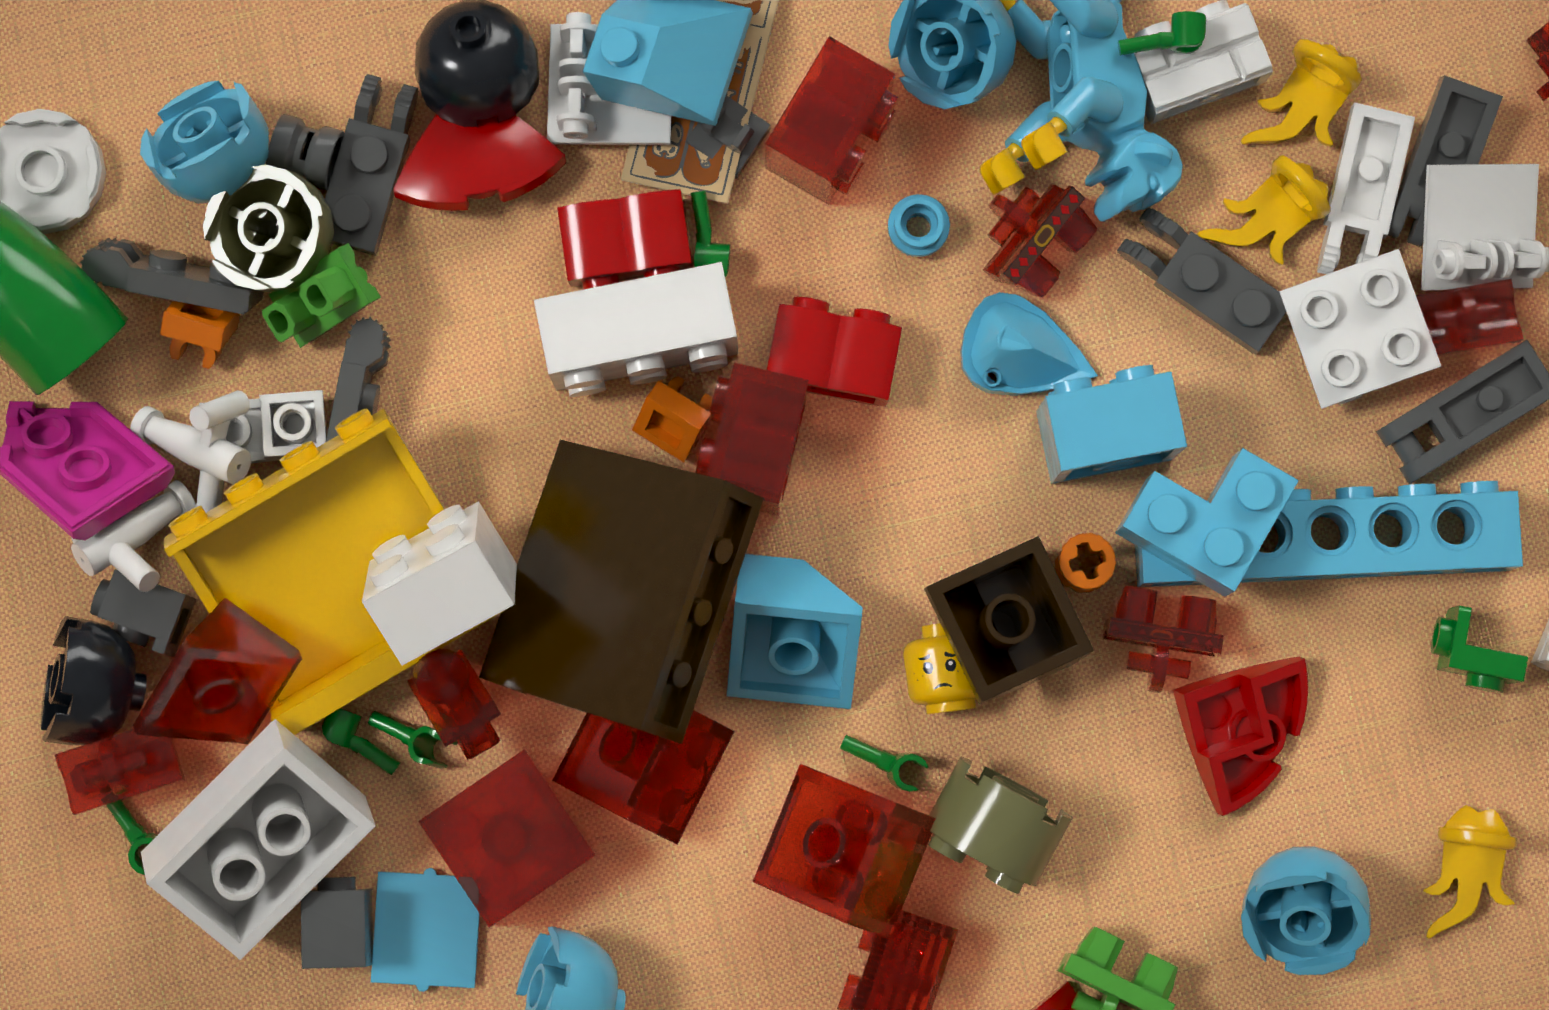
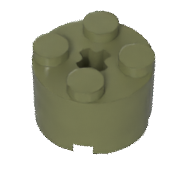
[924,757,1073,894]

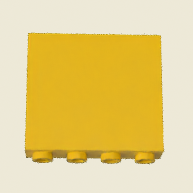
[164,409,504,735]

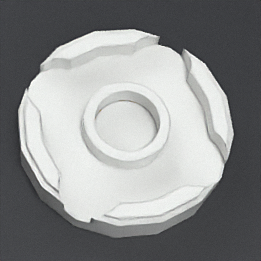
[0,109,106,234]

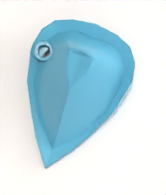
[960,292,1098,396]

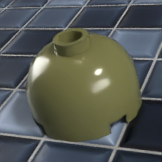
[203,164,334,292]

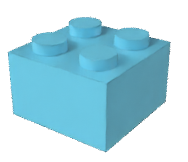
[1036,365,1187,484]

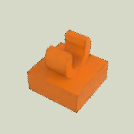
[160,301,240,369]
[632,376,712,463]

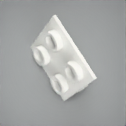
[547,12,671,145]
[1421,164,1549,291]
[1279,249,1442,409]

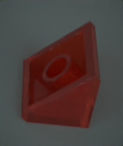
[133,598,302,744]

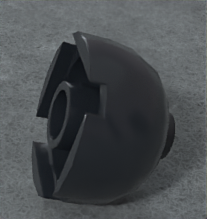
[415,0,539,127]
[41,616,147,745]

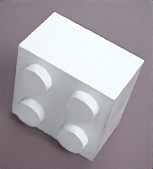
[362,501,517,666]

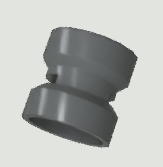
[266,114,345,191]

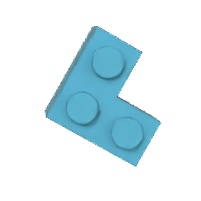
[1115,448,1299,597]

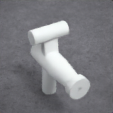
[130,390,251,512]
[71,480,196,592]

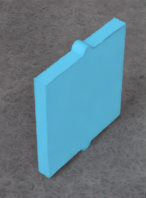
[371,868,482,992]

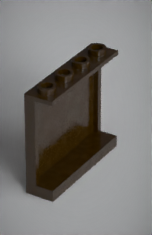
[479,439,764,744]

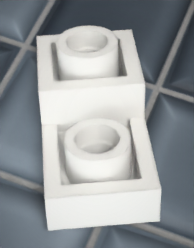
[199,390,327,463]

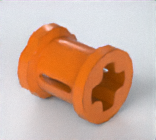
[1054,533,1116,593]

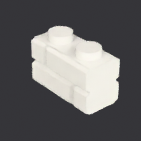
[1134,0,1273,124]

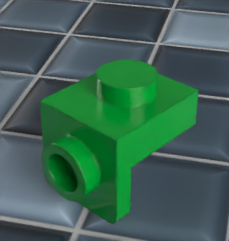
[1431,605,1528,693]

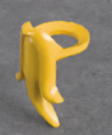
[1241,39,1362,147]
[1196,155,1331,265]
[1423,805,1517,939]

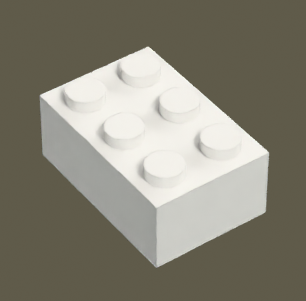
[534,262,738,397]
[141,719,376,960]

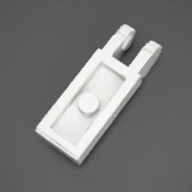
[1317,102,1415,274]

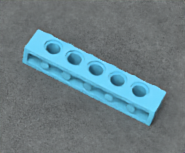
[1135,481,1523,588]

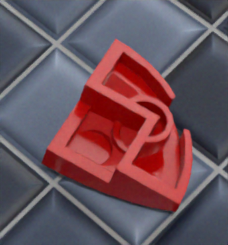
[393,114,567,211]
[1173,656,1308,816]

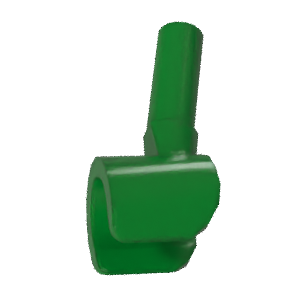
[1118,11,1206,56]
[690,190,731,277]
[322,708,400,775]
[368,711,458,769]
[840,735,928,792]
[103,792,157,875]

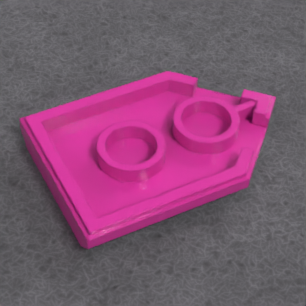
[0,401,175,541]

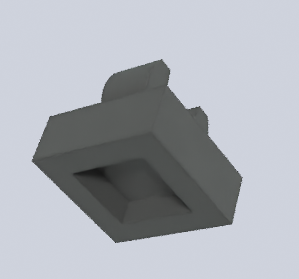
[685,96,771,179]

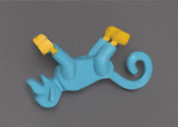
[980,0,1183,222]

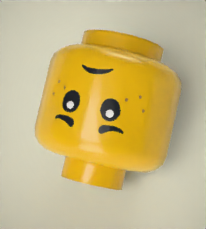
[903,623,976,715]

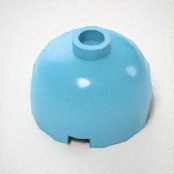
[888,0,1017,109]
[140,81,269,204]
[1241,846,1371,975]
[516,926,626,1010]

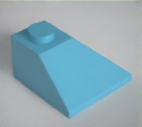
[583,0,753,126]
[727,554,863,709]

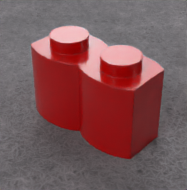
[557,189,693,290]
[764,297,902,407]

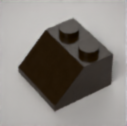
[924,536,1094,704]

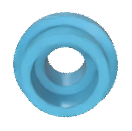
[888,194,950,257]

